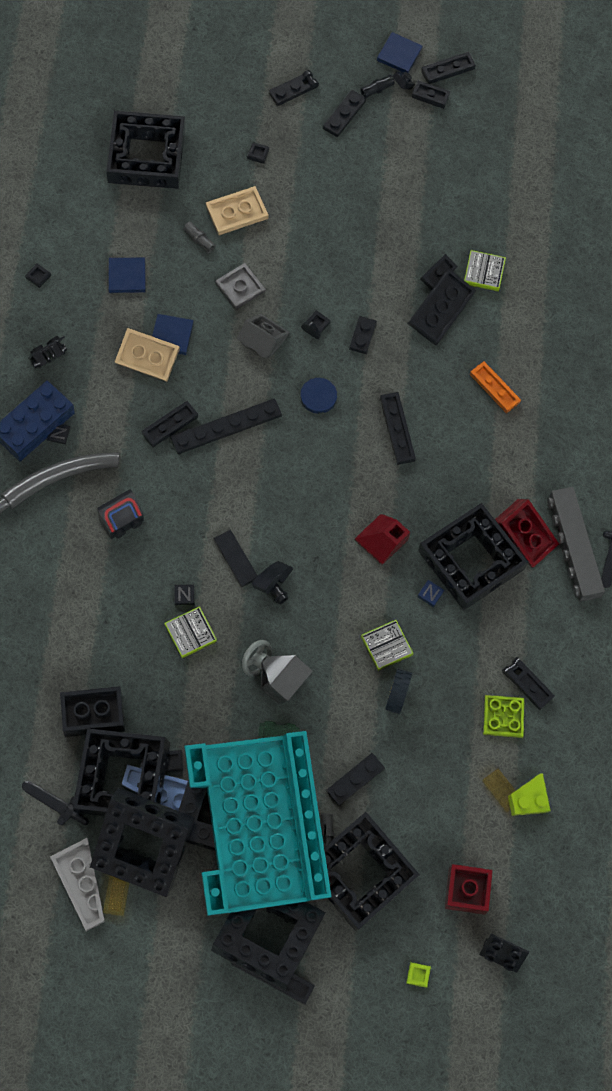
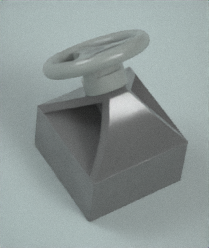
[242,640,313,704]

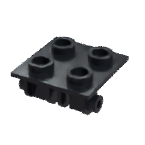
[28,336,67,368]
[479,933,530,973]

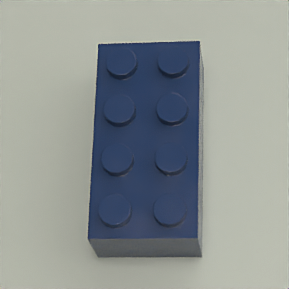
[0,380,75,462]

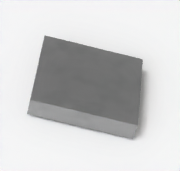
[215,263,266,310]

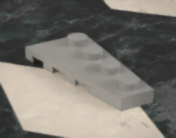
[50,838,105,931]

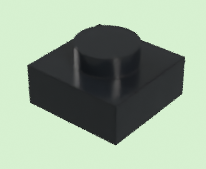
[392,71,415,90]

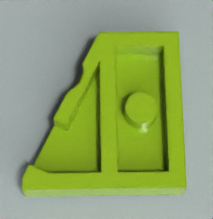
[508,773,551,816]

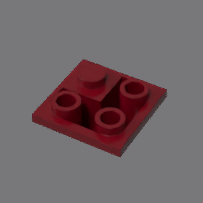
[355,514,410,565]

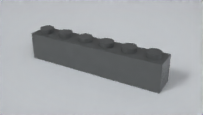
[547,487,605,602]

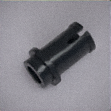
[270,583,288,605]

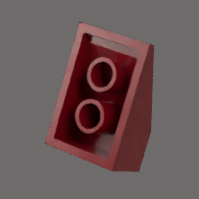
[495,499,559,568]

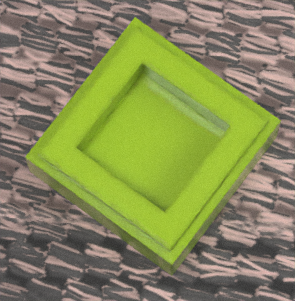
[406,962,431,988]

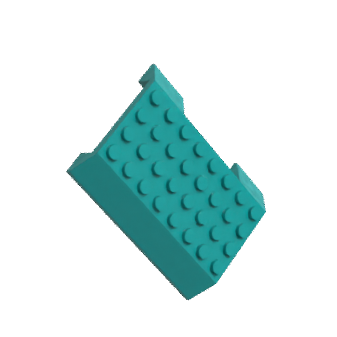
[184,731,331,916]

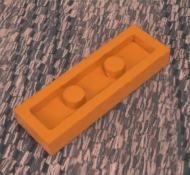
[470,361,521,414]

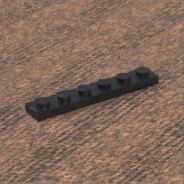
[171,398,282,454]

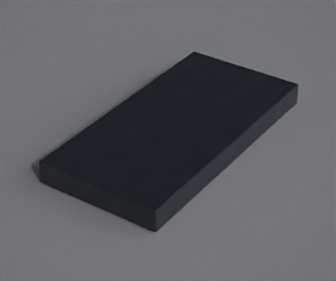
[407,268,476,345]

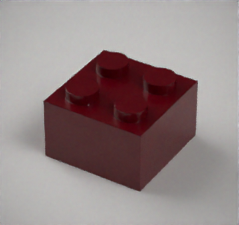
[445,864,493,915]

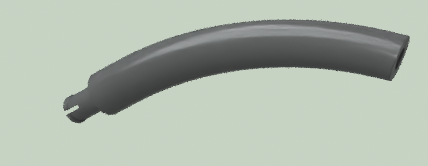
[0,452,120,513]

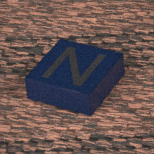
[418,580,444,607]

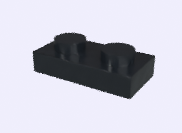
[412,80,450,109]
[420,254,458,290]
[349,316,377,355]

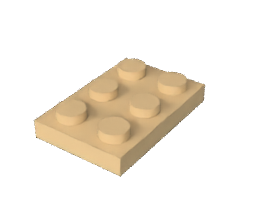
[206,186,269,235]
[115,328,180,382]

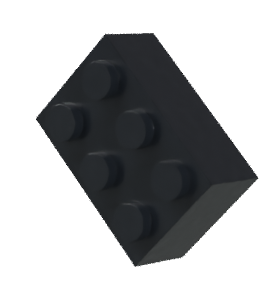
[60,686,125,737]

